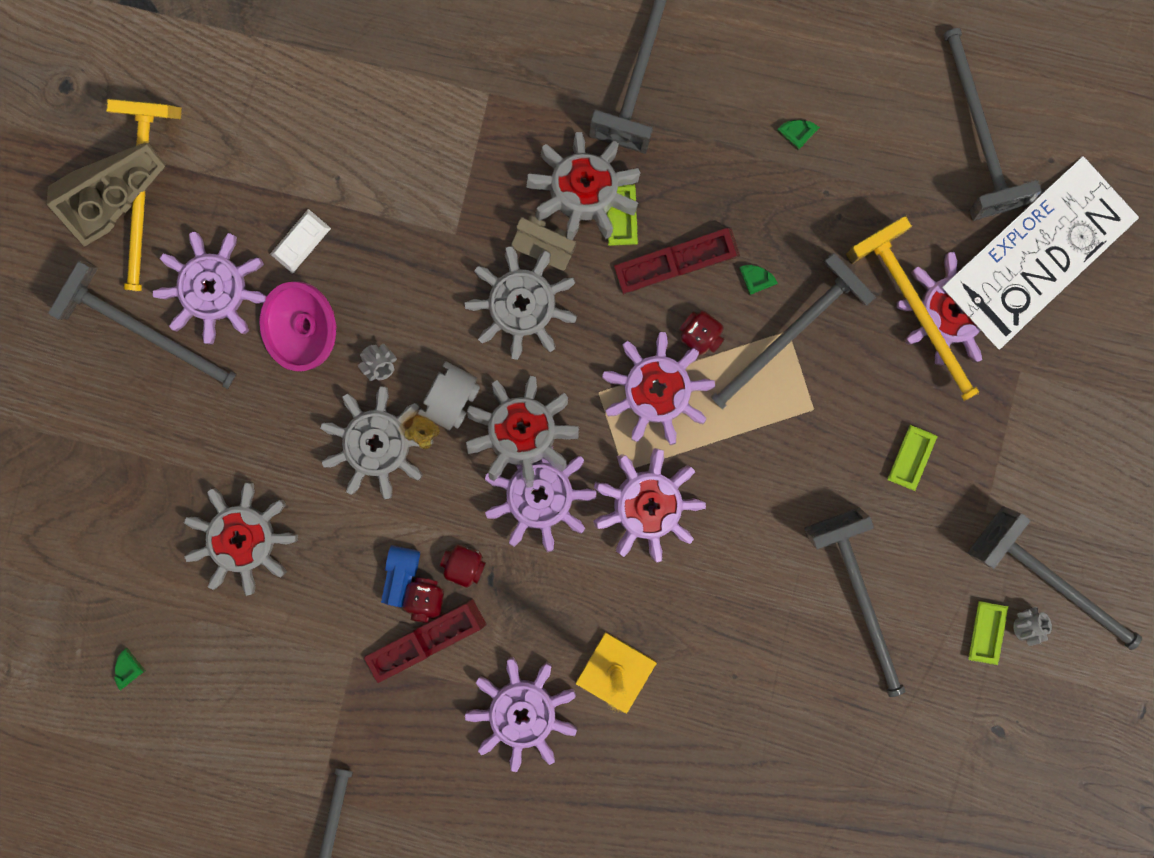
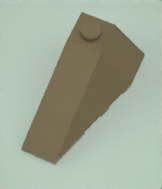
[47,142,165,247]

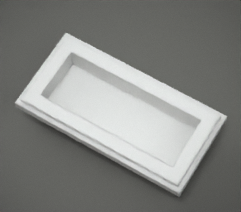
[270,209,331,273]

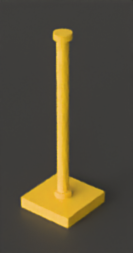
[107,99,182,291]
[846,216,979,401]
[576,632,657,714]

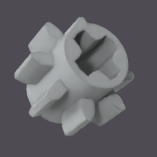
[358,344,397,381]
[1013,607,1052,646]

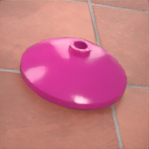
[260,281,336,371]

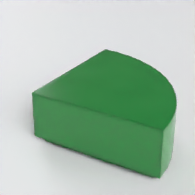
[777,120,820,150]
[739,265,778,295]
[115,648,145,690]

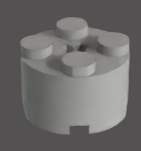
[418,361,480,431]

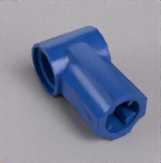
[381,545,420,607]

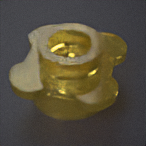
[404,415,440,449]

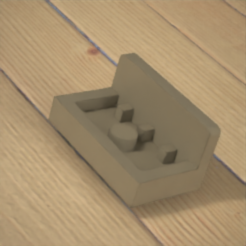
[511,216,577,271]

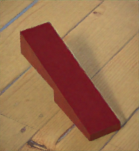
[614,228,740,294]
[364,599,487,683]

